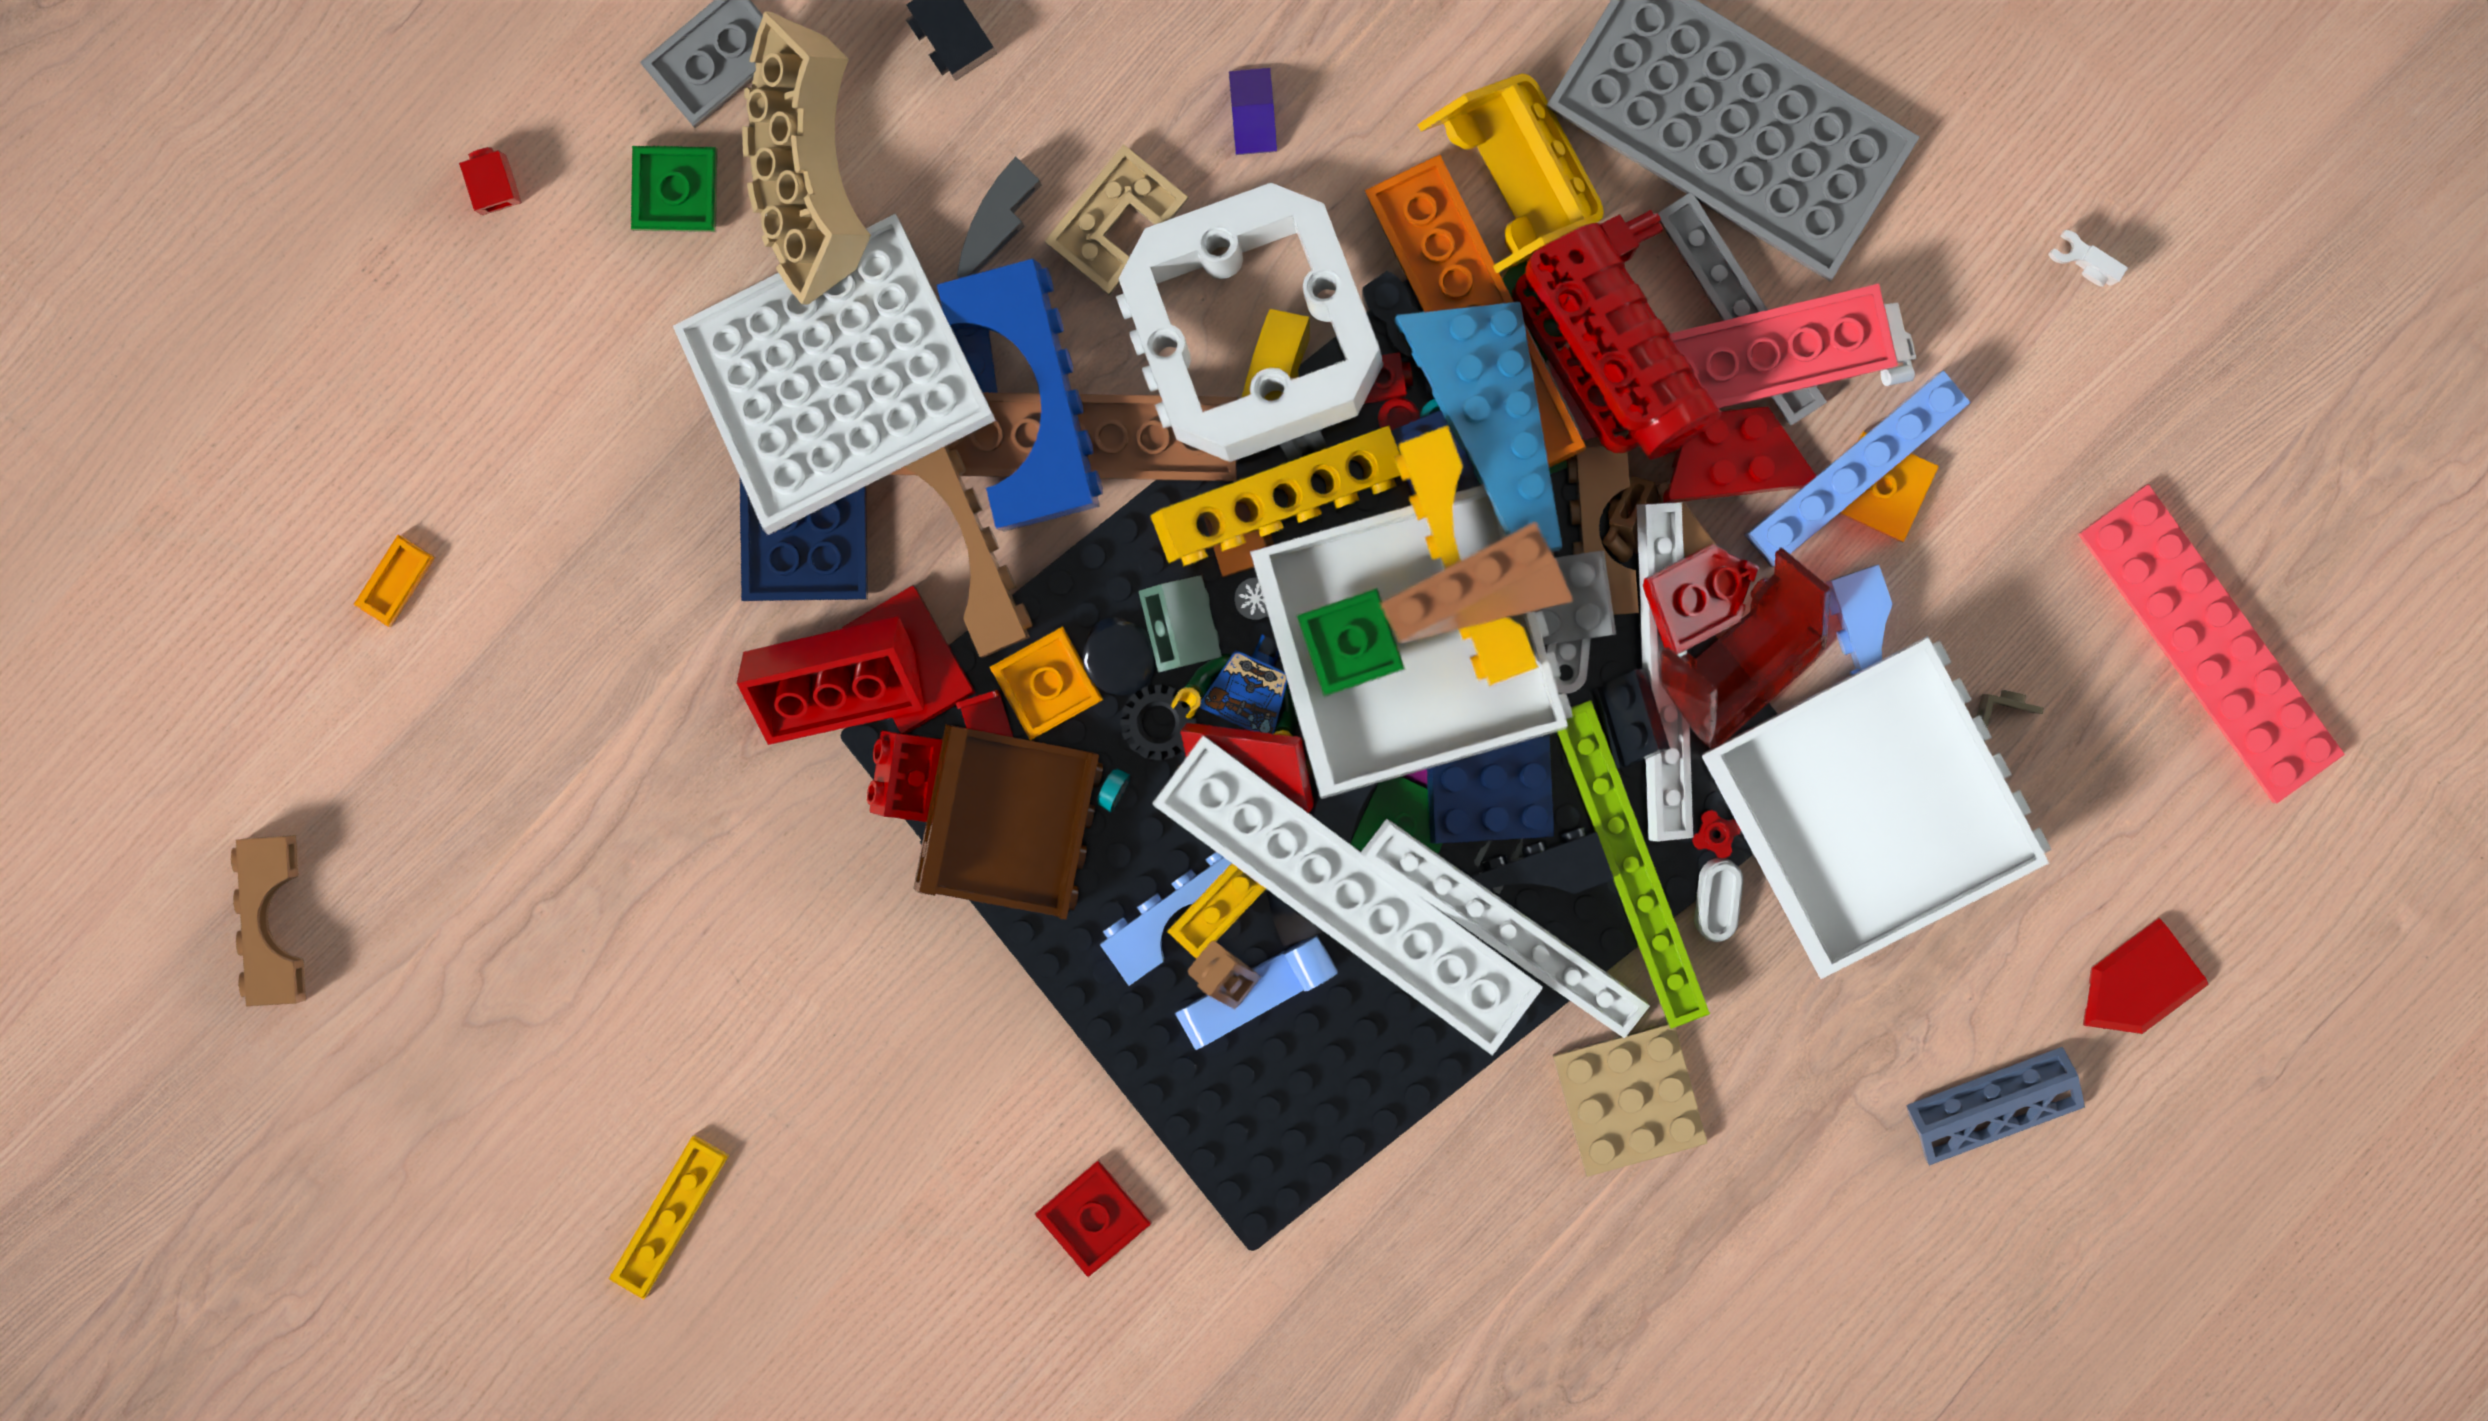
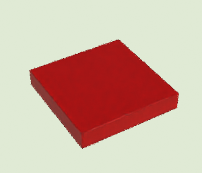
[1035,1159,1152,1277]

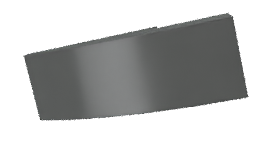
[957,156,1042,278]

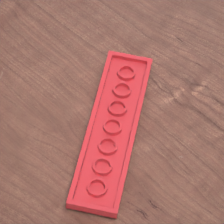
[1549,284,1898,441]
[2078,484,2345,804]

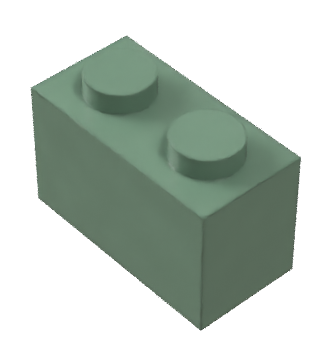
[1138,575,1222,672]

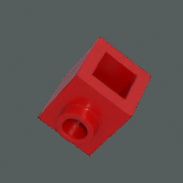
[1364,352,1413,404]

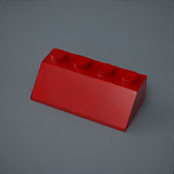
[736,616,924,745]

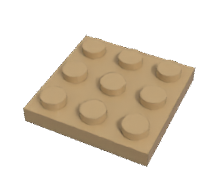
[1553,1023,1708,1177]

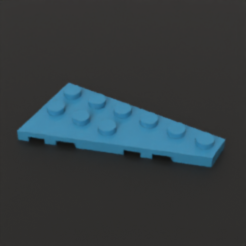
[1394,302,1562,552]

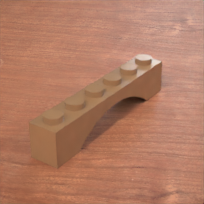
[904,445,1033,657]

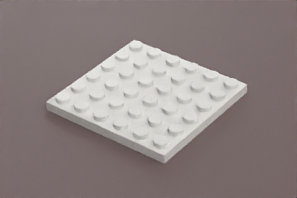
[673,213,996,535]

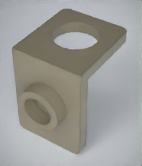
[1977,690,2044,728]

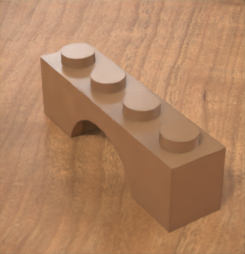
[1567,446,1639,615]
[231,835,306,1007]

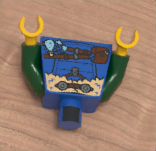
[1171,635,1299,737]

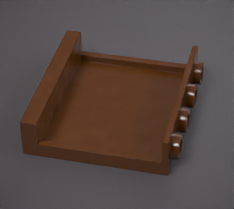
[913,724,1103,920]

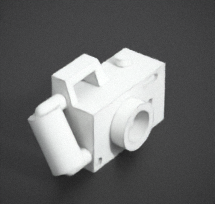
[1880,303,1916,386]

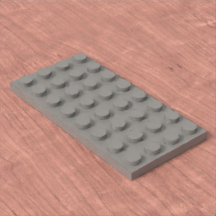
[1546,0,1920,281]

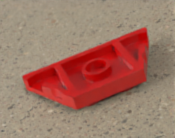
[1663,406,1816,503]

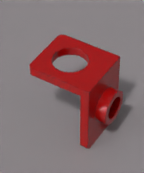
[956,690,1014,737]

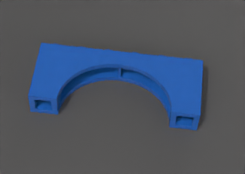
[937,258,1103,532]

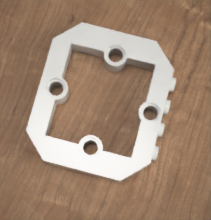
[1116,183,1383,462]

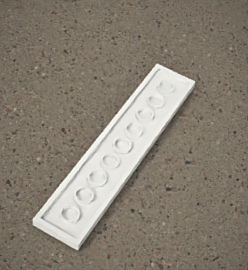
[1152,735,1543,1055]

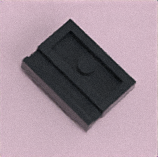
[1593,669,1670,769]

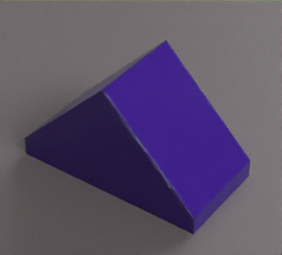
[1229,68,1277,155]

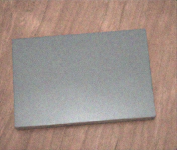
[640,0,763,128]

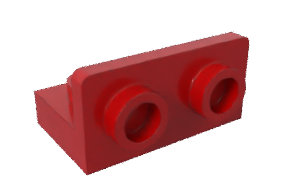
[867,730,942,822]

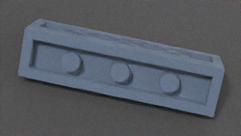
[1906,1047,2085,1166]

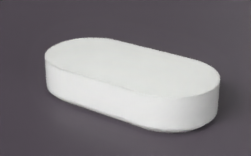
[1694,858,1743,942]

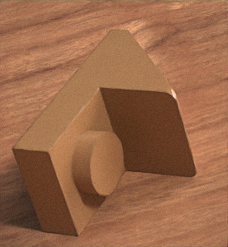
[1188,941,1261,1010]

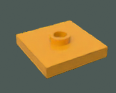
[1839,431,1939,542]
[990,627,1104,740]

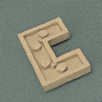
[1044,144,1189,296]

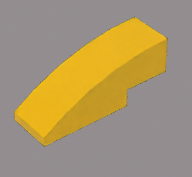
[1241,308,1310,401]

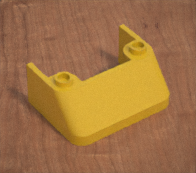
[1417,73,1604,273]

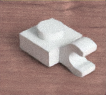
[2048,230,2128,287]

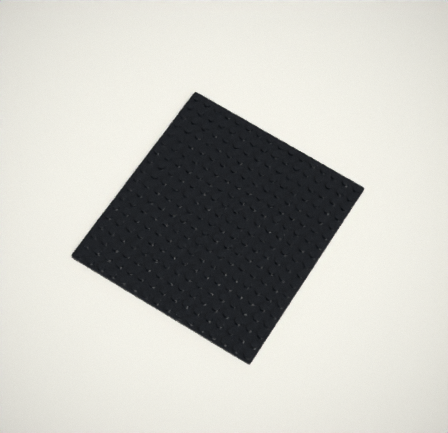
[841,280,1778,1251]

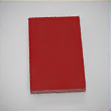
[842,585,975,734]
[1181,723,1314,813]

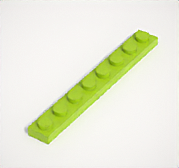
[1557,700,1710,1029]

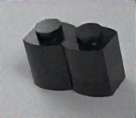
[1362,271,1422,361]

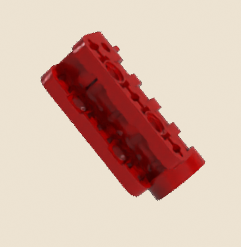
[1511,210,1721,460]

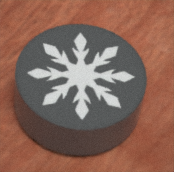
[1234,578,1268,620]

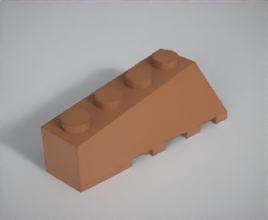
[1380,522,1573,644]

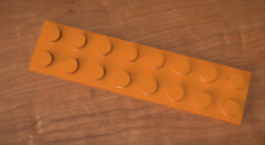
[1364,154,1586,467]

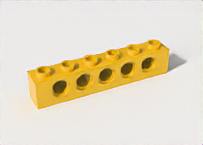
[1151,426,1400,566]

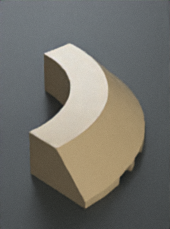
[742,11,871,304]

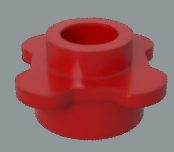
[1692,810,1741,858]

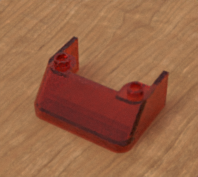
[1661,547,1831,749]

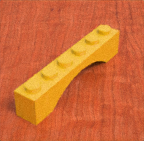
[1394,426,1538,686]

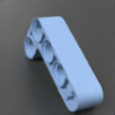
[1175,935,1338,1050]

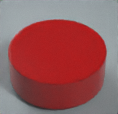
[1378,398,1420,430]

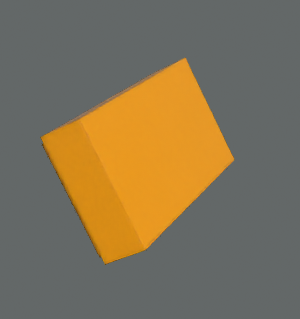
[353,535,436,627]

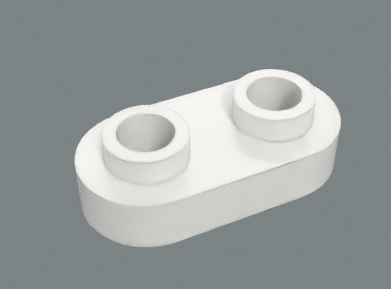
[1546,638,1591,694]

